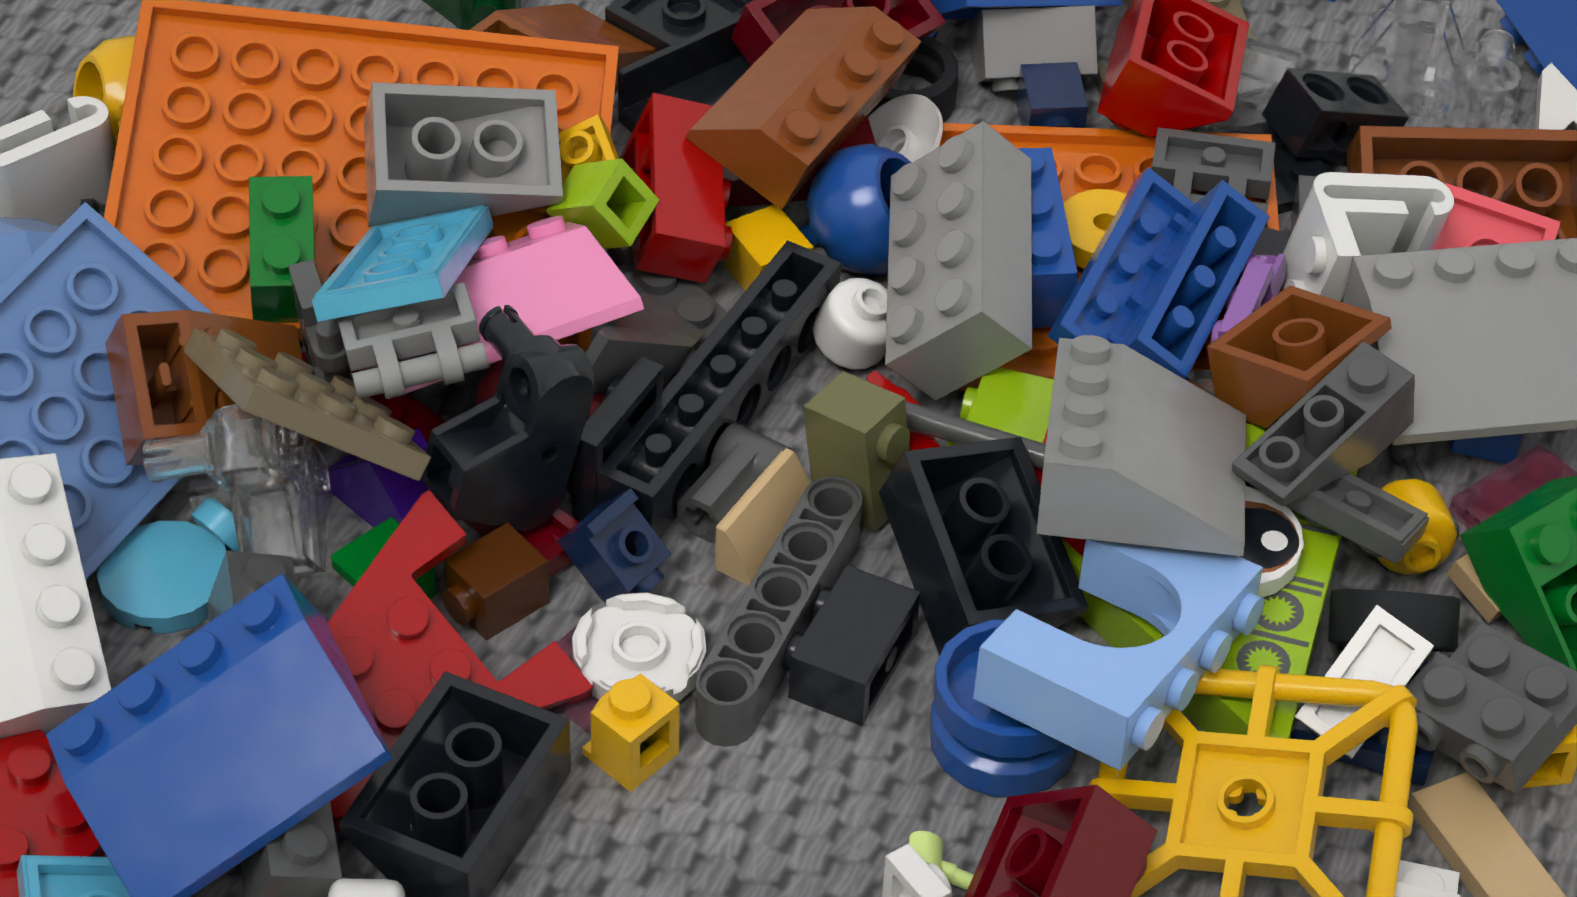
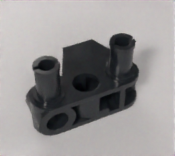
[421,305,595,530]

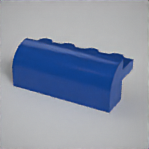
[1047,167,1269,379]

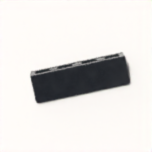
[618,14,751,133]

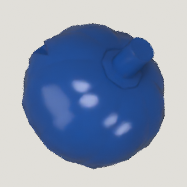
[799,144,912,277]

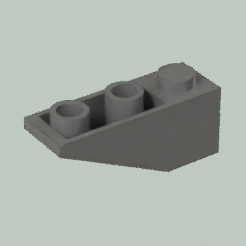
[1232,341,1415,507]

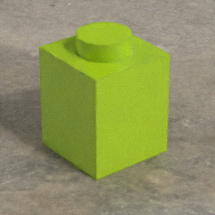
[546,159,660,249]

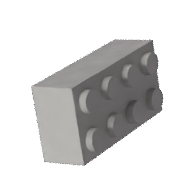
[885,121,1032,401]

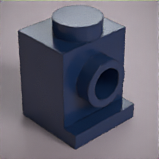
[557,488,672,603]

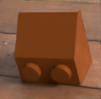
[1207,285,1392,428]

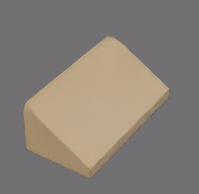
[715,448,811,586]

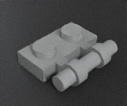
[337,282,489,399]

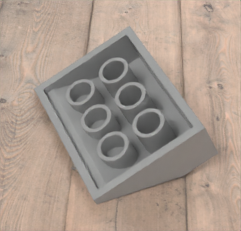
[1343,238,1577,445]
[1037,335,1246,556]

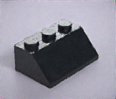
[879,437,1089,656]
[339,671,571,897]

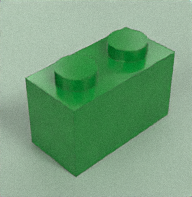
[249,176,315,323]

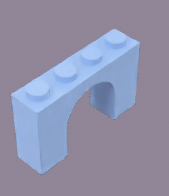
[973,539,1264,771]

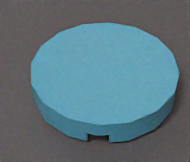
[96,520,226,634]

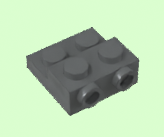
[1406,622,1577,794]

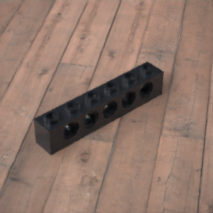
[596,240,842,538]

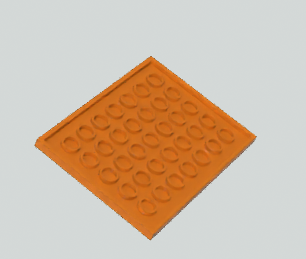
[104,0,619,352]

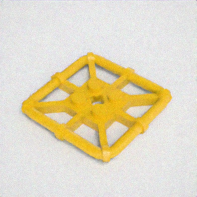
[1089,665,1418,897]

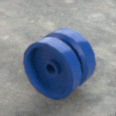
[929,620,1078,797]

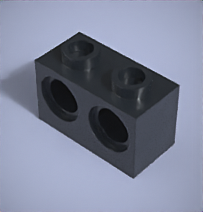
[1262,68,1409,160]

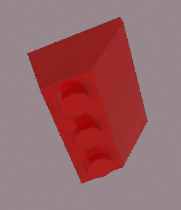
[1097,0,1250,137]

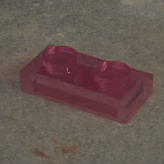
[1449,443,1577,530]

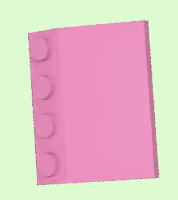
[359,216,644,393]

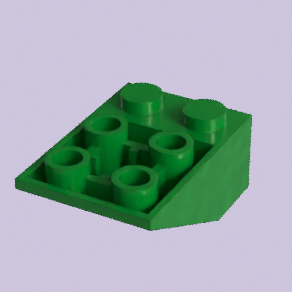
[1460,476,1577,671]

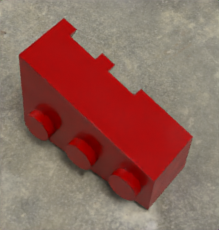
[619,93,732,283]

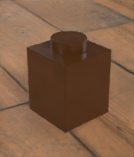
[442,522,550,641]

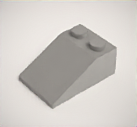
[364,82,563,227]

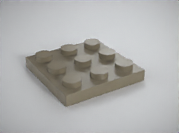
[183,328,431,481]

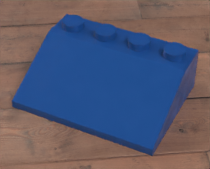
[46,573,393,897]

